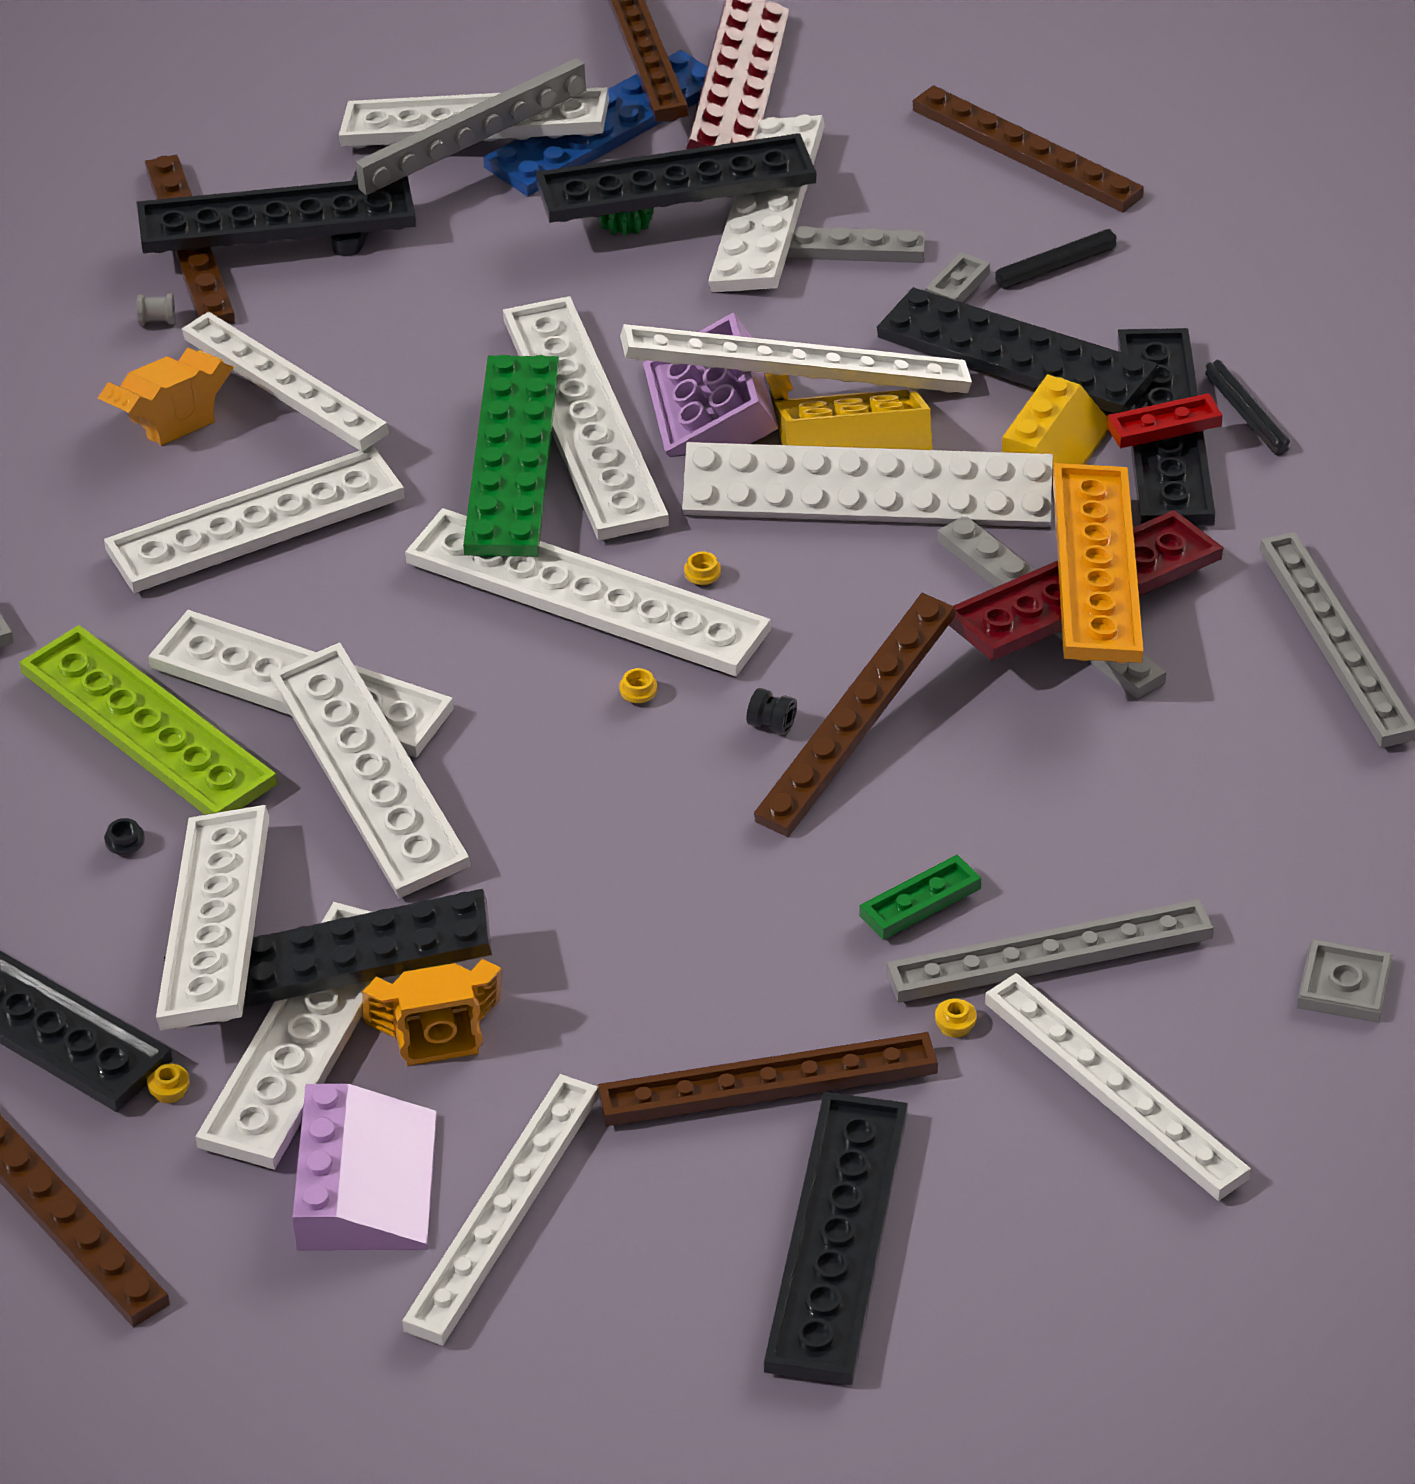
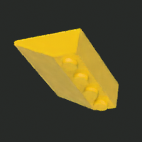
[773,388,933,450]

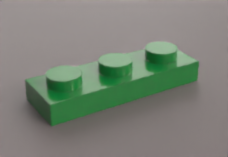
[859,854,982,940]

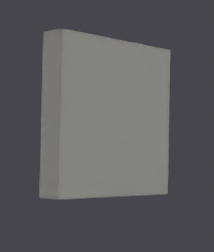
[1297,939,1393,1023]

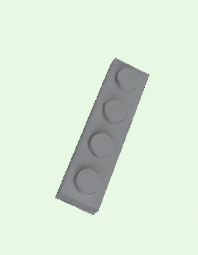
[787,226,925,263]

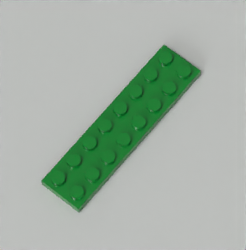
[463,354,559,557]

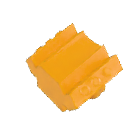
[98,347,234,446]
[362,959,502,1066]

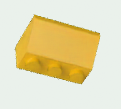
[1002,374,1109,487]

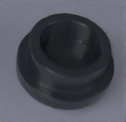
[104,818,145,855]

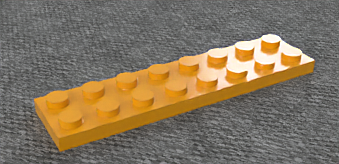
[1053,463,1144,663]

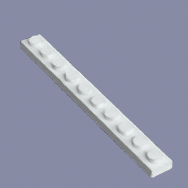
[620,324,972,393]

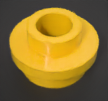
[765,373,793,400]
[684,551,721,585]
[619,668,658,703]
[935,999,977,1038]
[147,1064,190,1103]

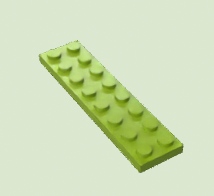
[19,625,277,815]

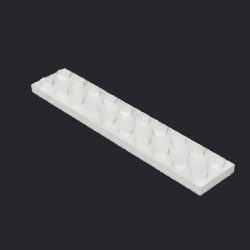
[503,296,669,541]
[682,442,1053,528]
[405,508,771,677]

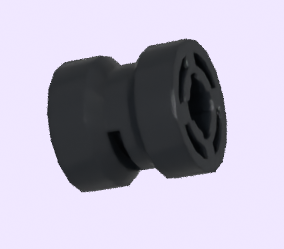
[746,688,797,735]

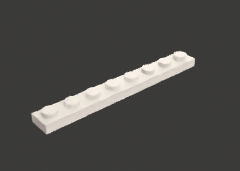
[182,312,389,452]
[985,973,1251,1201]
[402,1074,599,1346]

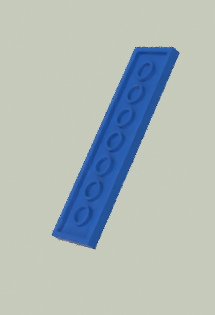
[483,50,707,197]

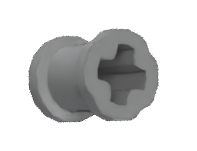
[137,293,175,326]

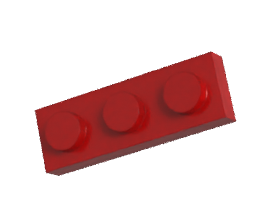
[1107,393,1223,449]

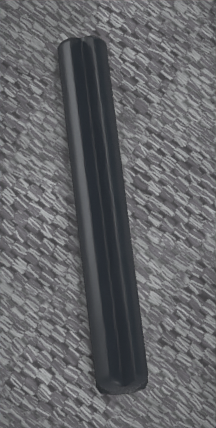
[995,229,1117,288]
[1205,360,1290,455]

